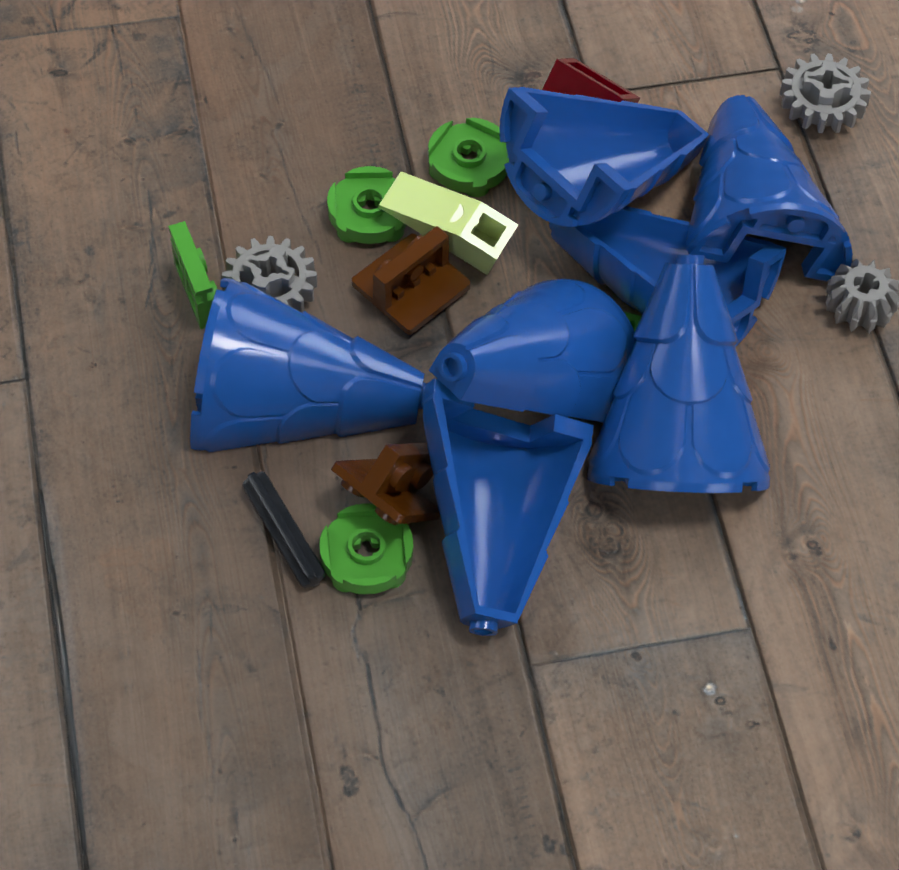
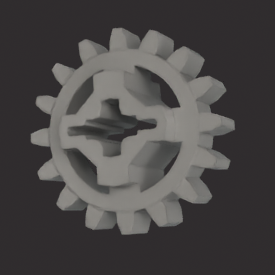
[779,53,871,133]
[222,236,317,312]

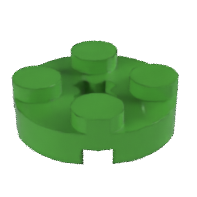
[428,118,509,197]
[327,166,407,244]
[320,503,413,595]

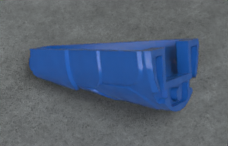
[500,87,709,227]
[686,95,853,281]
[549,206,787,347]
[587,254,770,493]
[190,278,428,452]
[429,279,636,422]
[422,378,594,636]

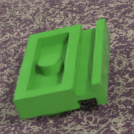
[168,221,218,330]

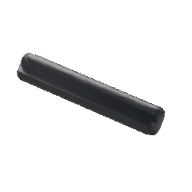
[243,471,325,589]

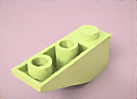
[378,172,518,275]

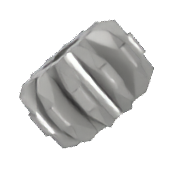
[826,258,899,334]

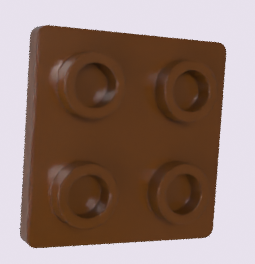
[352,226,471,335]
[331,443,440,525]

